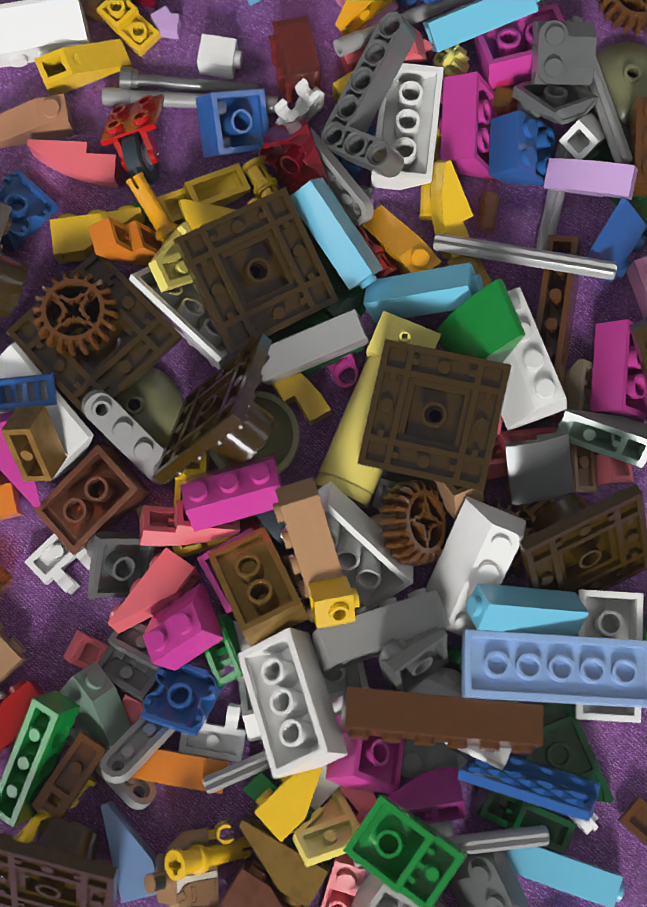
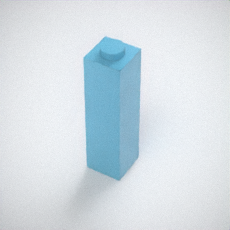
[423,0,540,52]
[290,177,383,290]
[363,262,483,323]
[465,583,589,636]
[504,846,625,907]

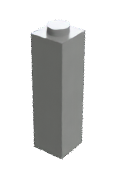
[261,309,370,386]

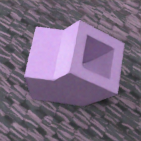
[150,6,181,39]

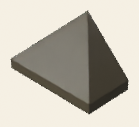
[563,359,593,412]

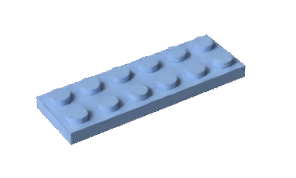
[462,630,647,708]

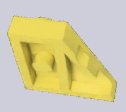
[148,221,193,292]
[293,789,360,867]

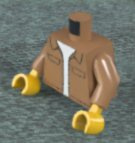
[144,821,234,907]

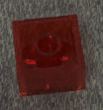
[268,15,320,103]

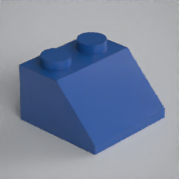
[195,89,269,158]
[586,197,647,284]

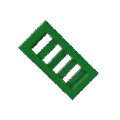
[204,614,243,687]

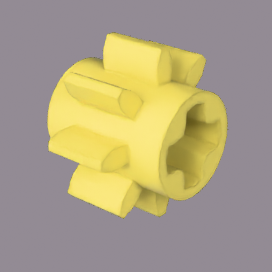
[433,44,470,80]

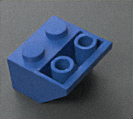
[488,110,556,186]

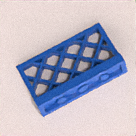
[457,754,601,822]

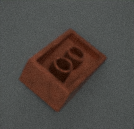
[34,445,151,555]
[221,859,291,907]

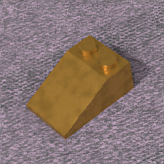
[207,526,309,647]
[239,814,328,907]

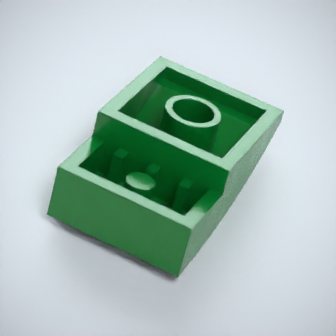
[436,279,526,363]
[343,795,469,907]

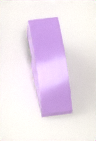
[543,158,638,200]

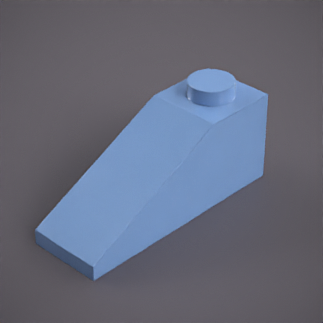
[100,801,157,903]

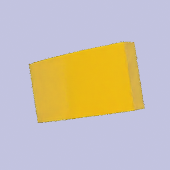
[96,0,161,57]

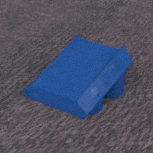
[0,170,59,252]
[139,664,225,736]

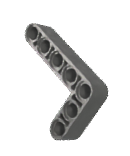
[321,11,416,178]

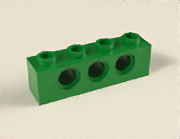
[0,690,80,828]

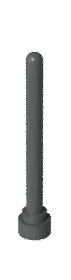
[119,66,261,92]

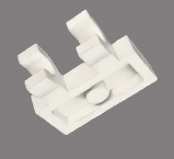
[274,78,325,125]
[24,534,91,595]
[178,703,247,762]

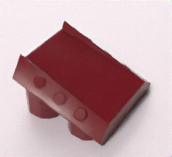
[259,117,329,192]

